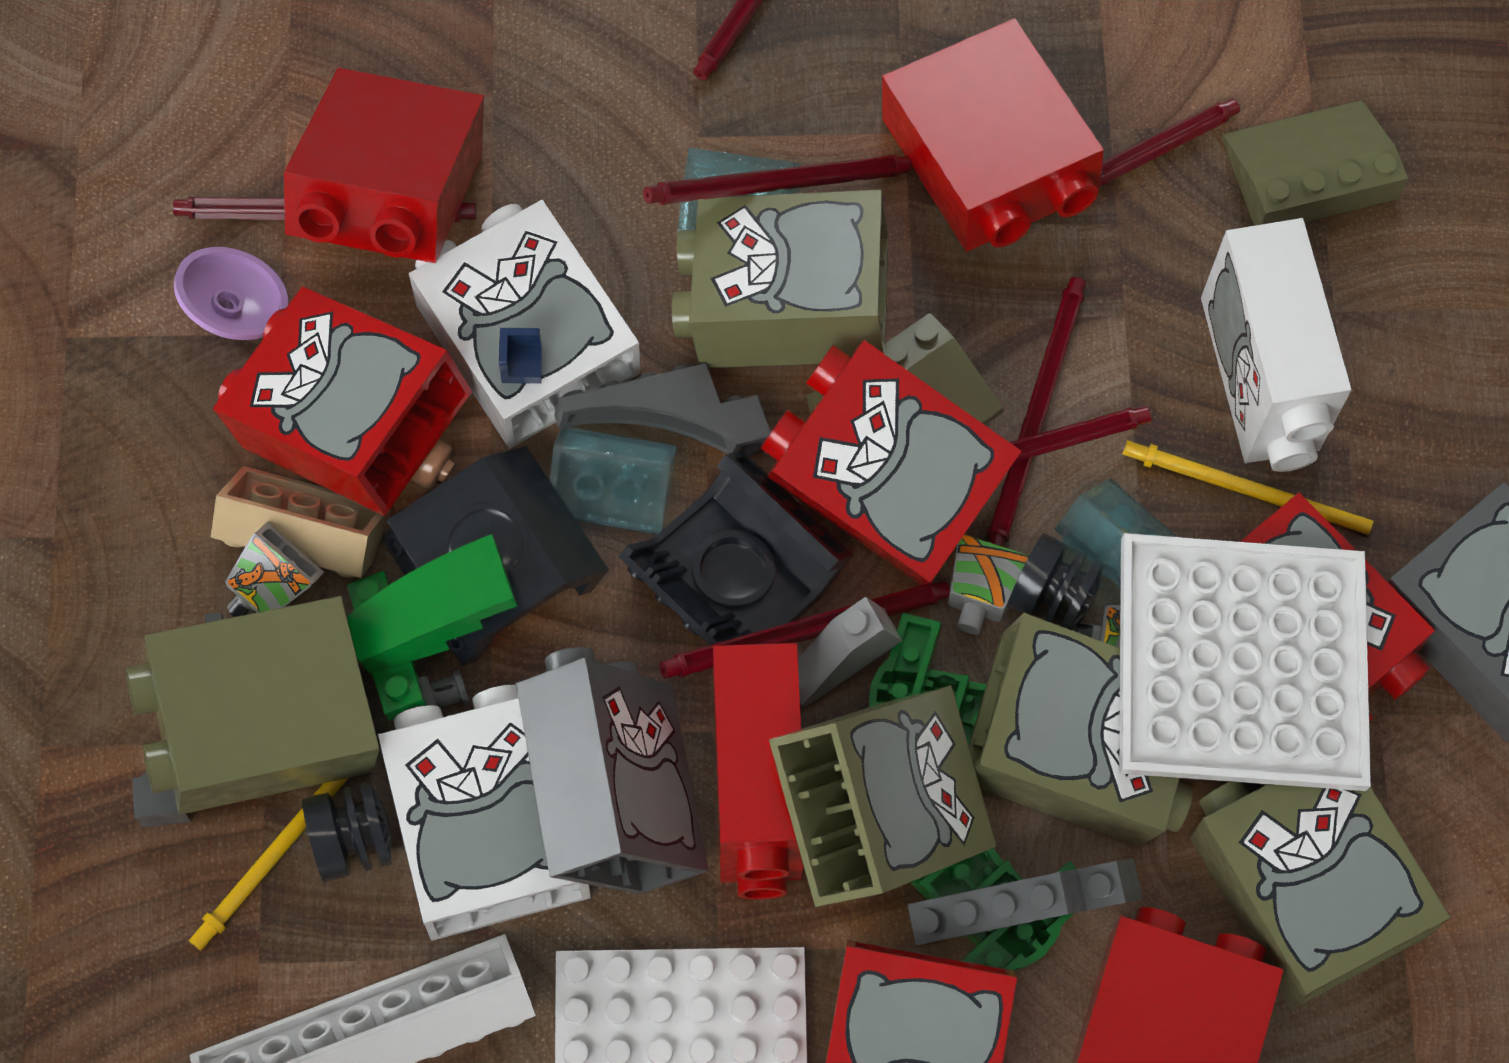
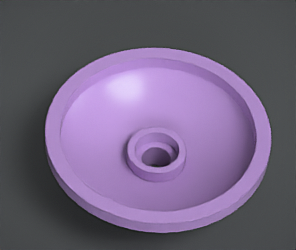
[174,247,288,340]

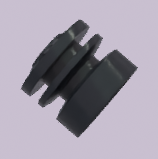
[1007,533,1105,630]
[302,780,393,883]

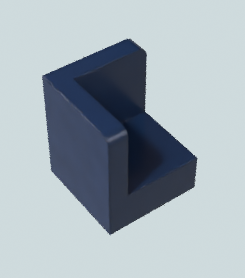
[499,328,543,384]

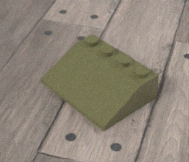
[1221,100,1408,226]
[807,313,1004,425]

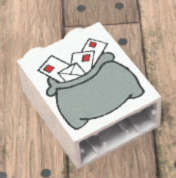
[409,200,641,449]
[1201,218,1351,472]
[378,685,591,941]

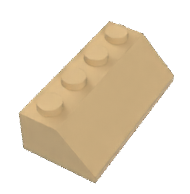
[211,466,391,578]

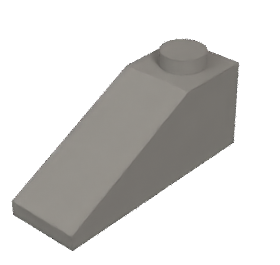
[798,597,902,708]

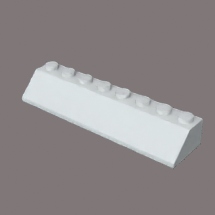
[190,934,536,1063]

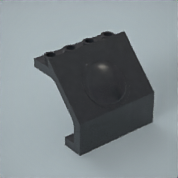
[382,446,609,666]
[619,451,854,645]

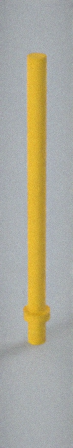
[1122,440,1373,535]
[188,778,349,951]

